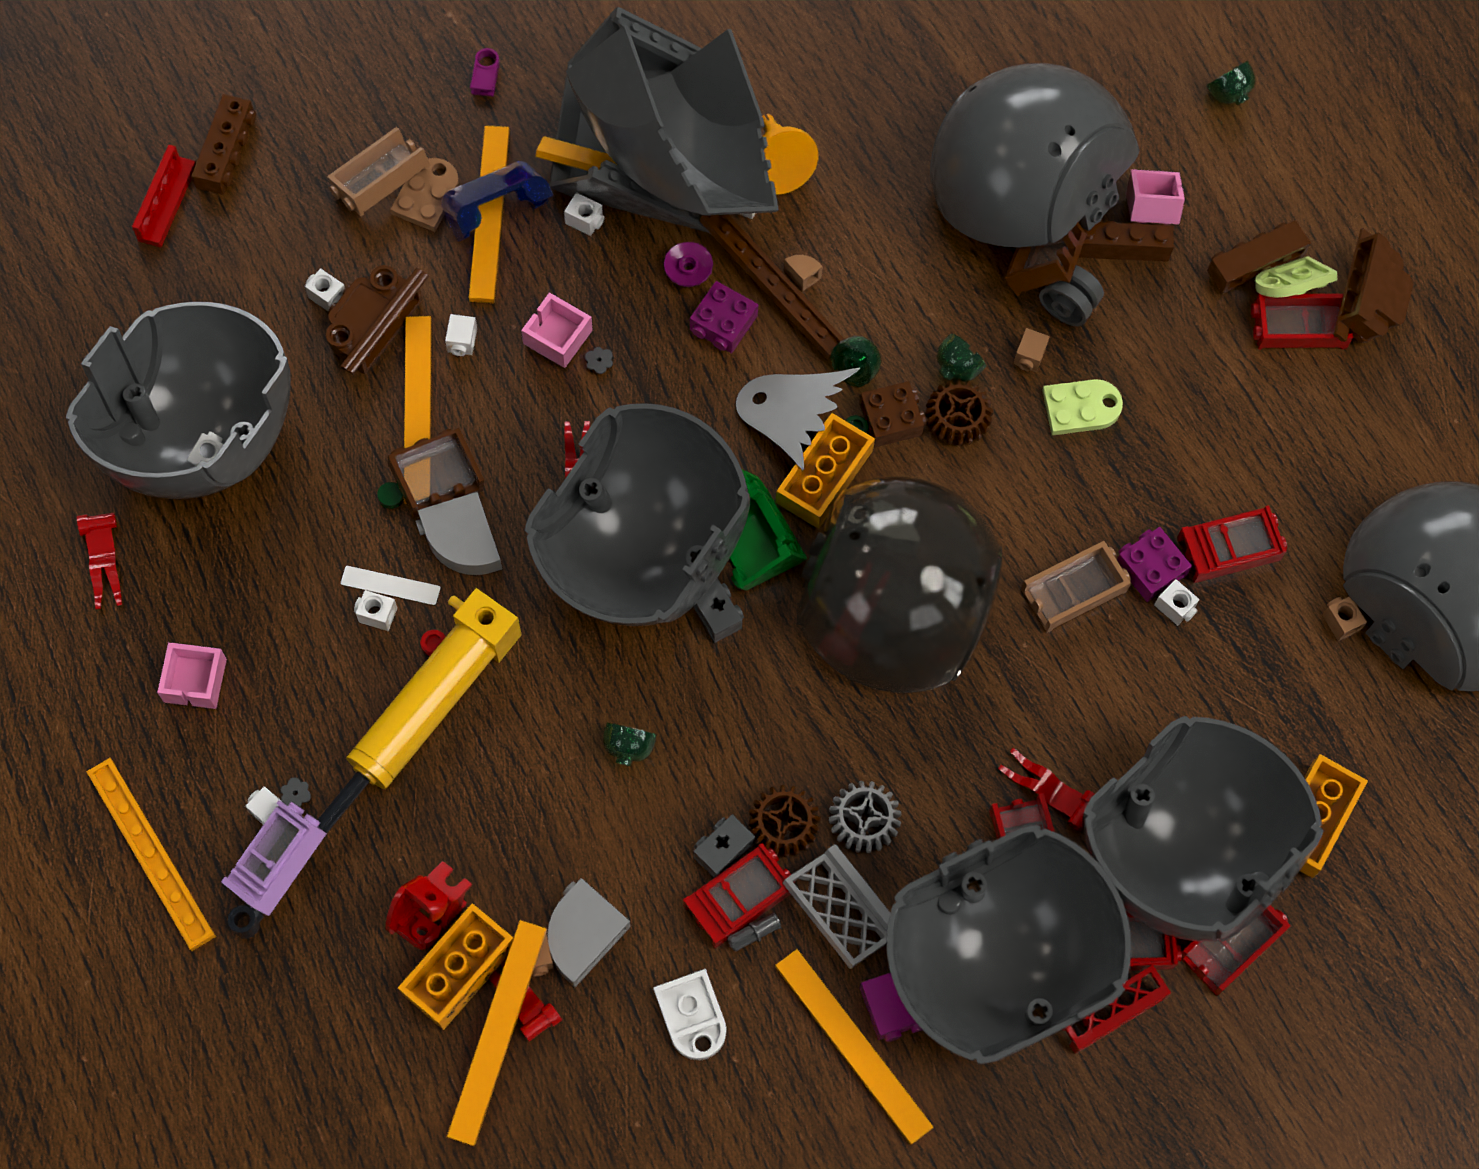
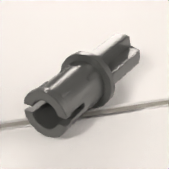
[728,912,781,951]

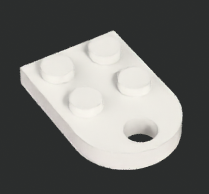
[654,969,726,1060]

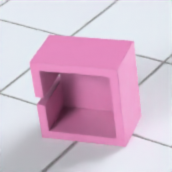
[1126,170,1185,225]
[521,292,592,368]
[157,642,227,709]

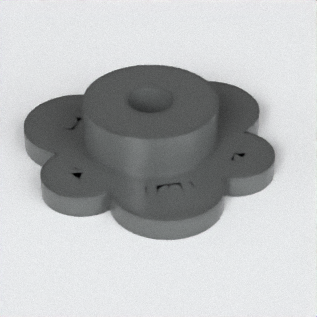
[585,347,613,374]
[281,778,311,807]

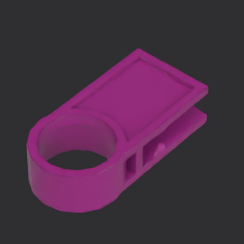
[470,48,500,97]

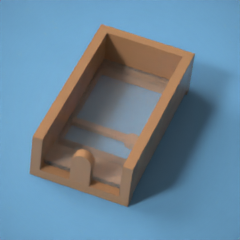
[327,127,431,217]
[1021,541,1131,633]

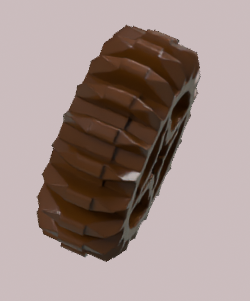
[925,379,993,447]
[748,785,821,858]

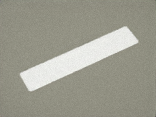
[341,566,441,605]

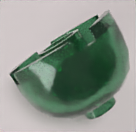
[1206,61,1256,106]
[936,333,986,382]
[830,336,882,387]
[603,722,657,766]

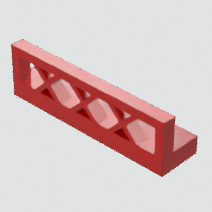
[132,144,196,248]
[1064,965,1171,1054]

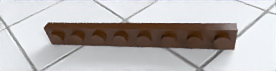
[700,214,848,360]

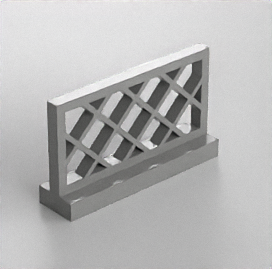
[783,844,891,969]

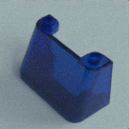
[441,161,554,242]

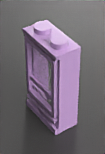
[221,800,327,916]

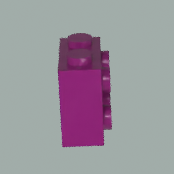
[690,281,759,353]
[1117,527,1192,602]
[860,973,923,1042]

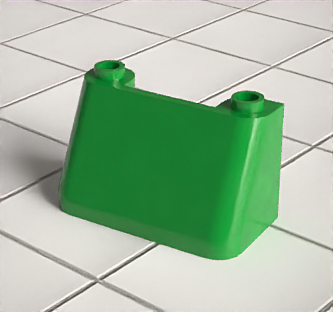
[730,469,807,590]

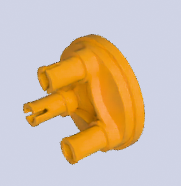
[762,114,819,195]

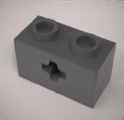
[693,578,744,643]
[694,814,755,878]

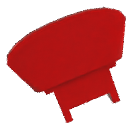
[385,861,472,950]

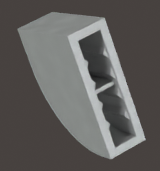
[416,492,502,575]
[548,878,630,988]

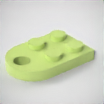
[1255,256,1337,297]
[1042,380,1123,435]

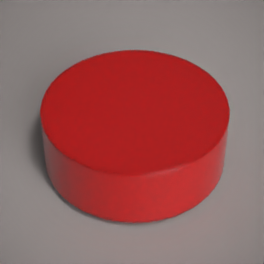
[420,630,446,657]

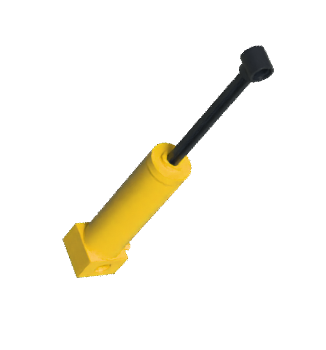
[228,588,521,938]

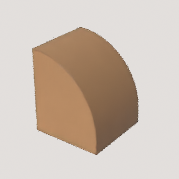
[784,255,823,292]

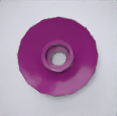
[664,242,713,287]

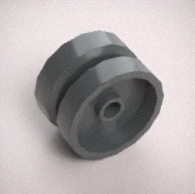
[1039,265,1104,326]

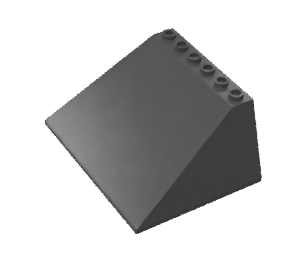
[549,7,710,233]

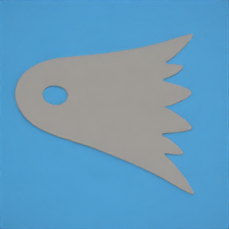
[736,368,860,470]

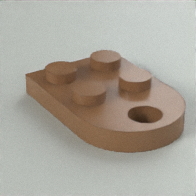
[390,158,459,232]

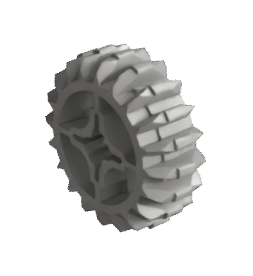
[829,781,901,853]

